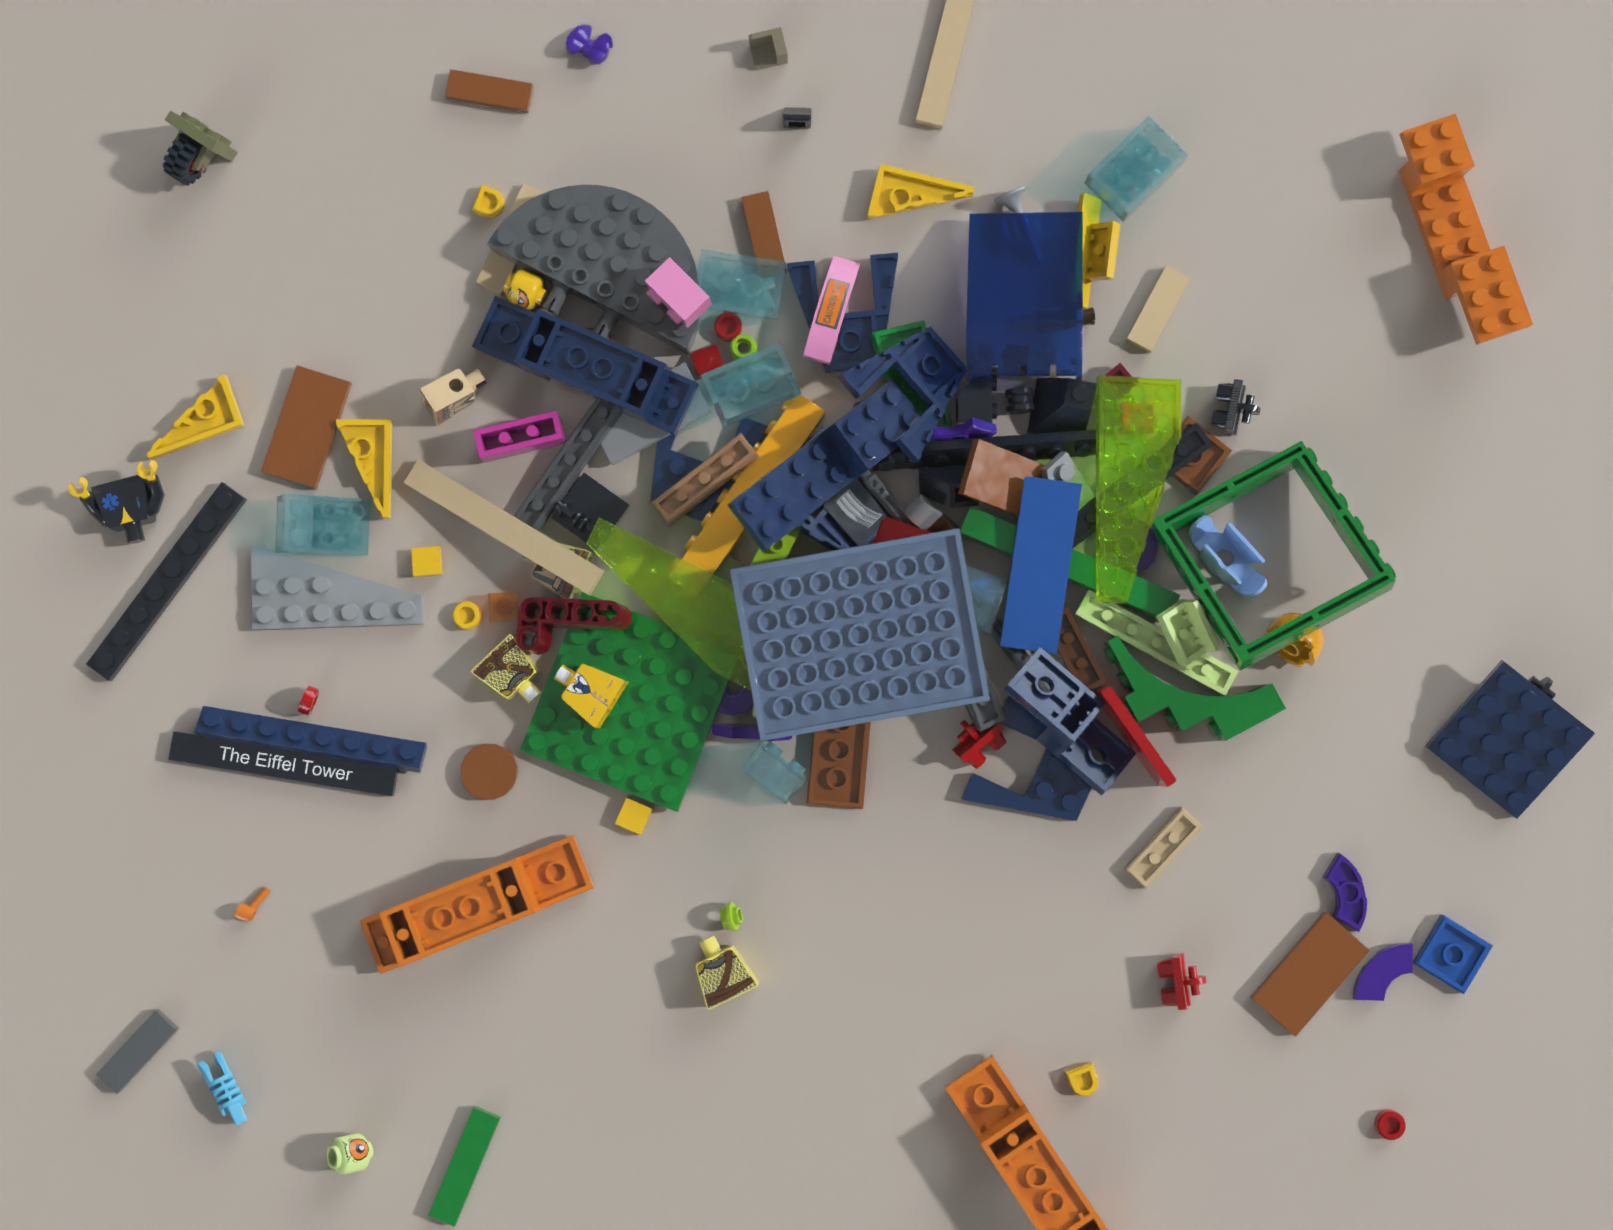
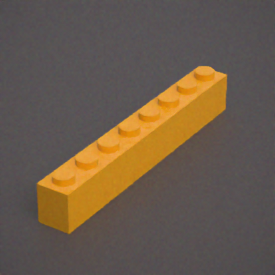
[668,392,826,599]

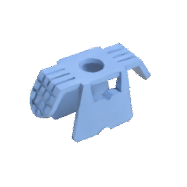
[1188,515,1267,598]

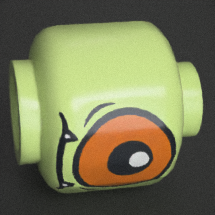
[327,1133,373,1175]

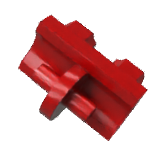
[952,719,1007,769]
[1157,953,1207,1010]

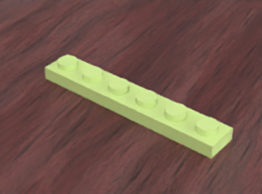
[1074,589,1239,696]

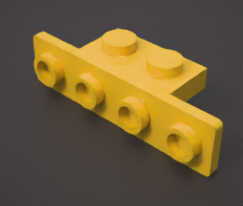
[1066,193,1120,308]

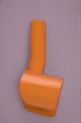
[235,887,271,922]

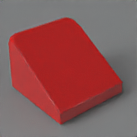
[690,344,726,380]

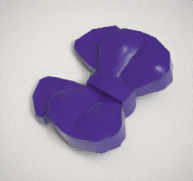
[566,24,613,65]

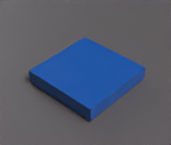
[1413,914,1493,994]

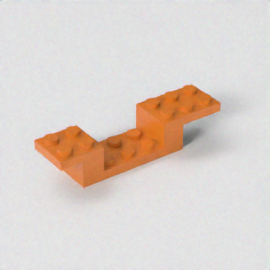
[1399,113,1533,345]
[360,835,595,974]
[944,1054,1108,1230]

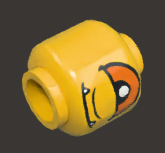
[503,269,548,310]

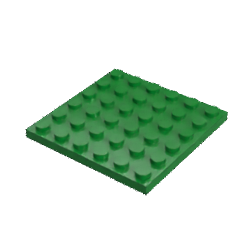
[520,592,740,812]

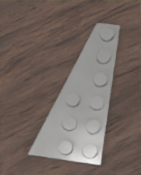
[251,545,424,630]

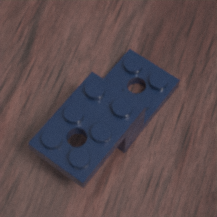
[1004,647,1136,796]

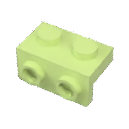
[1156,599,1220,666]

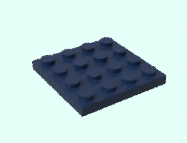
[1425,660,1595,819]

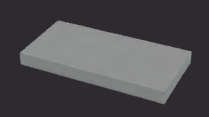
[601,362,712,466]

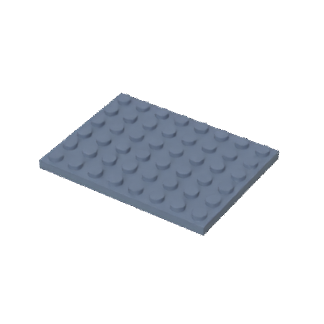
[730,528,990,741]

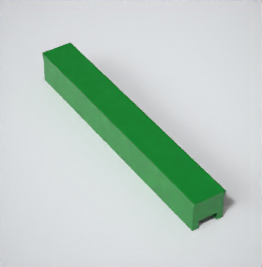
[960,506,1180,619]

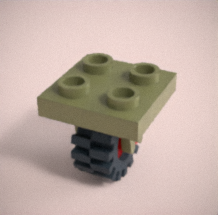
[163,110,238,186]

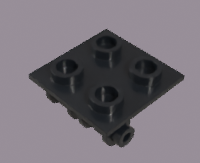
[551,473,629,550]

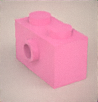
[645,257,712,328]

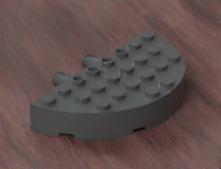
[487,185,700,355]

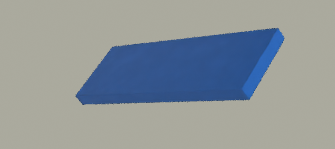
[999,476,1082,654]

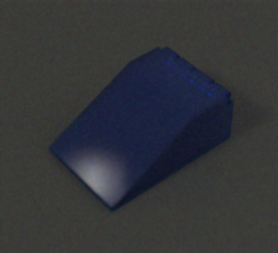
[966,212,1083,382]

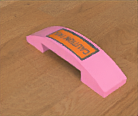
[803,256,860,365]

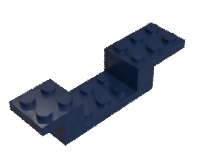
[472,296,699,436]
[727,379,920,552]

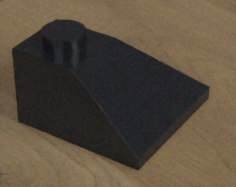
[1027,378,1096,434]

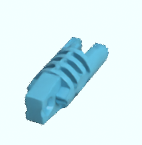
[196,1051,247,1126]

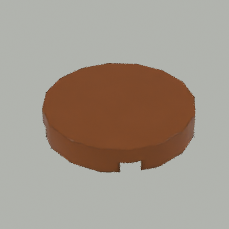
[461,744,518,800]

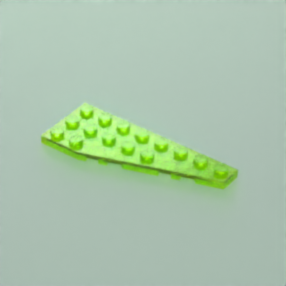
[1096,375,1181,604]
[586,518,752,691]

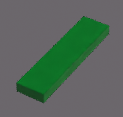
[428,1106,501,1227]

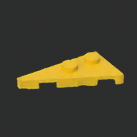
[867,164,975,219]
[147,374,245,460]
[336,419,393,519]

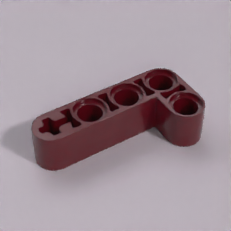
[516,597,632,655]

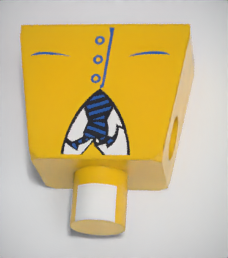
[554,663,628,729]

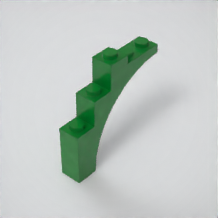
[1103,636,1286,741]

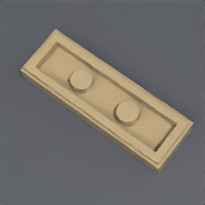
[1126,266,1191,353]
[1124,807,1203,889]

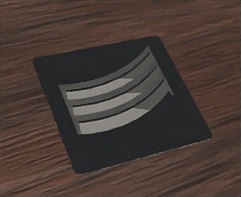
[823,478,889,546]

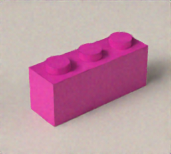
[473,411,566,463]

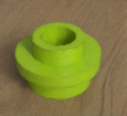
[729,334,757,362]
[720,902,743,931]

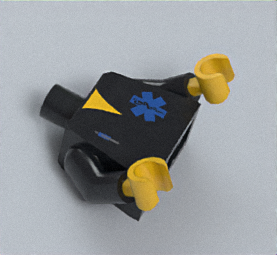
[68,460,165,544]

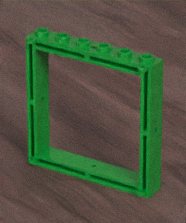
[1152,441,1396,671]

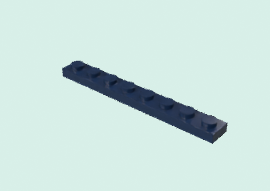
[195,706,427,773]

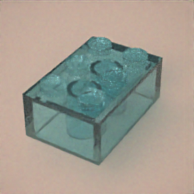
[1084,116,1188,222]
[696,249,786,321]

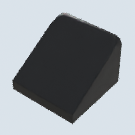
[783,107,811,129]

